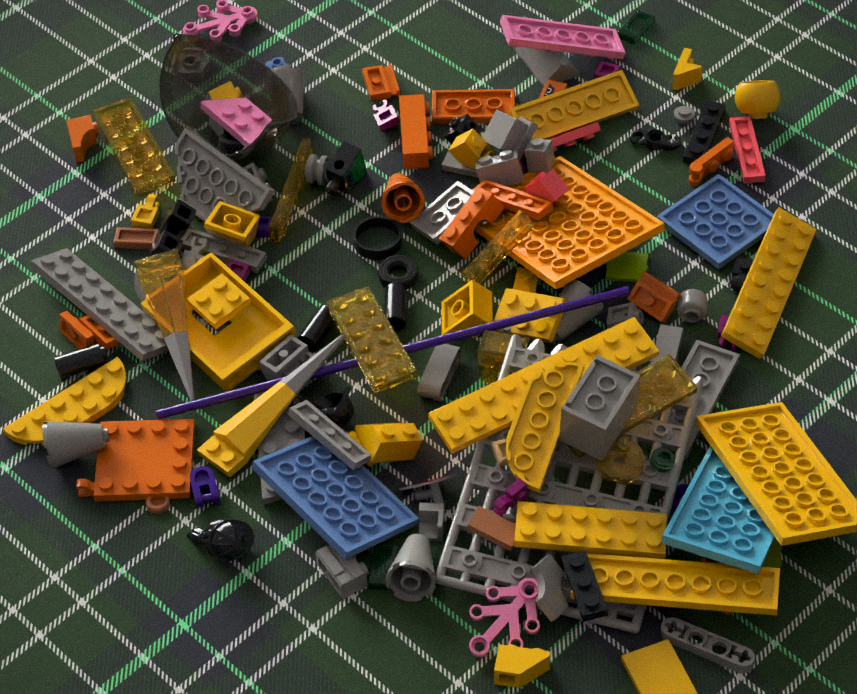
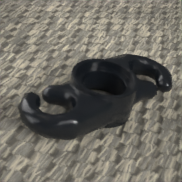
[629,129,682,150]

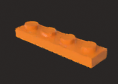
[473,179,554,220]

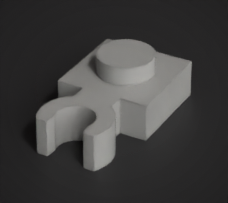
[177,236,209,273]

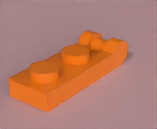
[688,137,734,187]

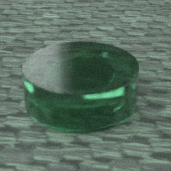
[650,448,675,473]

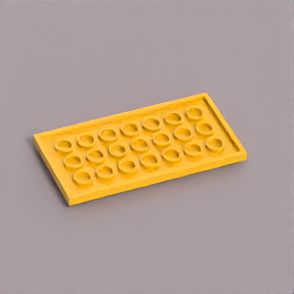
[695,402,857,546]

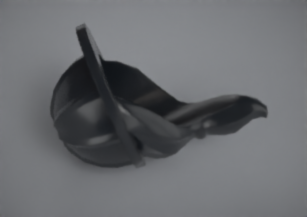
[291,386,354,427]
[187,519,254,562]

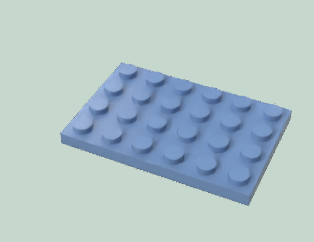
[252,436,419,559]

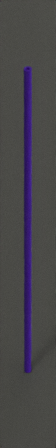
[156,286,630,420]

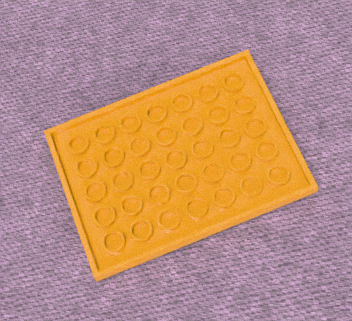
[474,156,665,289]

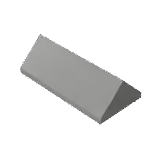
[506,16,580,87]

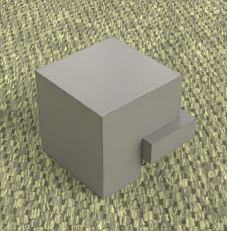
[482,109,538,159]

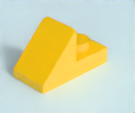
[672,48,703,90]

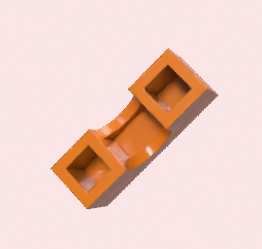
[439,186,505,260]

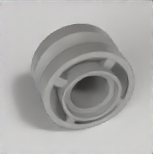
[305,154,330,186]

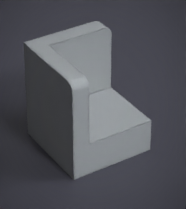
[419,503,445,542]

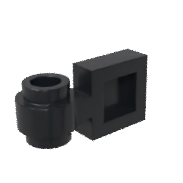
[731,257,754,293]

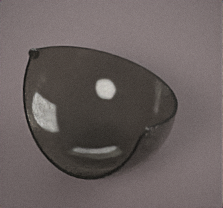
[160,33,298,160]

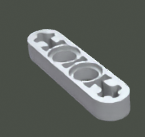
[660,617,755,673]

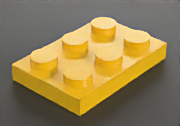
[493,288,567,343]

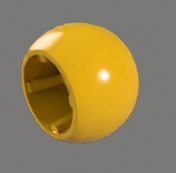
[735,80,781,119]

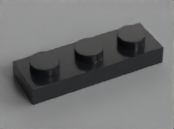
[561,551,608,622]

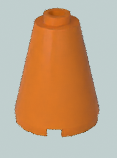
[381,173,425,223]

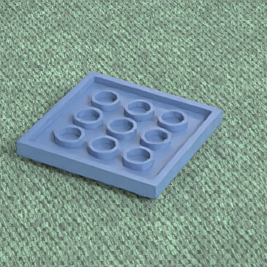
[656,174,774,269]

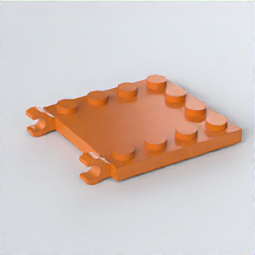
[76,419,195,502]

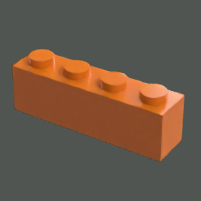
[399,94,433,169]

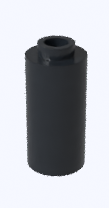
[384,283,407,332]
[297,305,339,352]
[54,343,108,379]

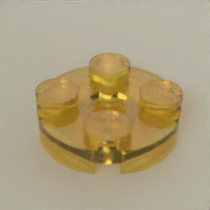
[596,436,645,485]

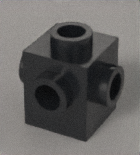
[444,114,481,145]

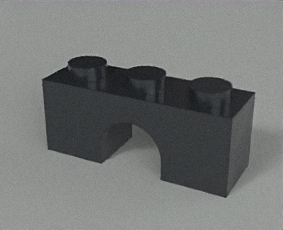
[147,199,196,269]

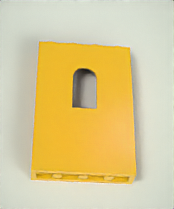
[141,252,297,392]

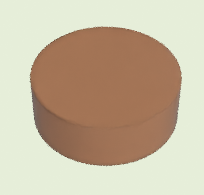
[146,496,170,514]

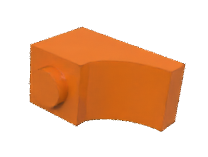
[66,115,99,163]

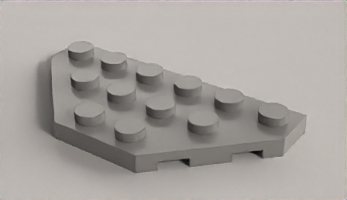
[174,128,275,221]

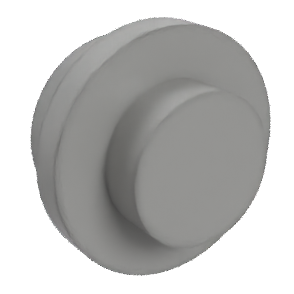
[674,106,695,125]

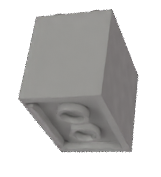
[559,355,641,461]

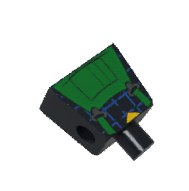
[324,141,367,195]

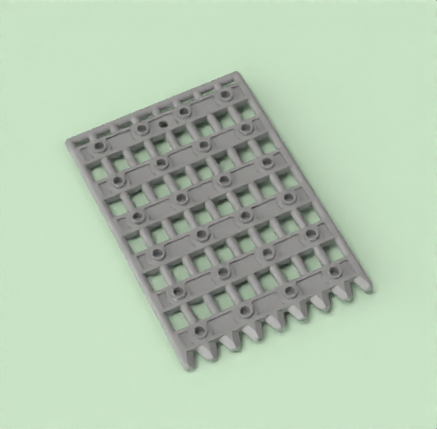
[435,334,704,633]

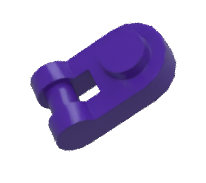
[190,466,220,508]

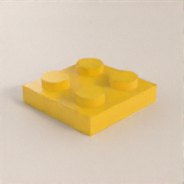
[187,273,251,329]

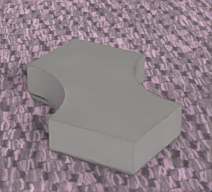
[532,553,568,622]

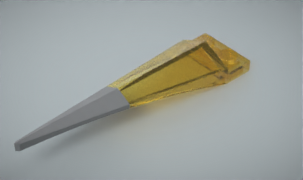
[134,248,195,401]

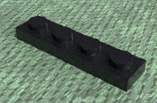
[683,100,726,164]

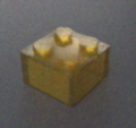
[478,330,530,383]

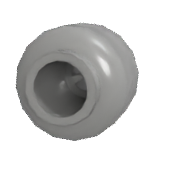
[677,289,708,323]

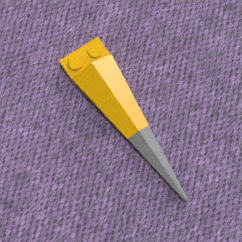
[197,334,345,478]

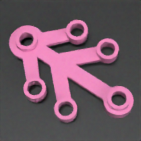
[183,0,258,42]
[469,578,540,657]

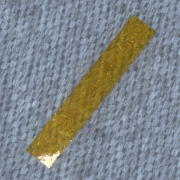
[269,138,315,244]

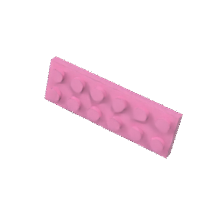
[500,15,626,59]

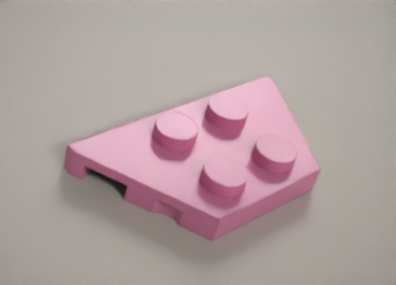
[200,98,272,151]

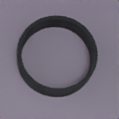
[353,216,402,260]

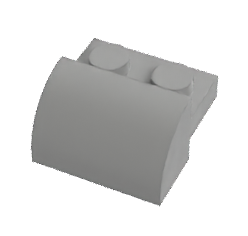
[259,335,326,391]

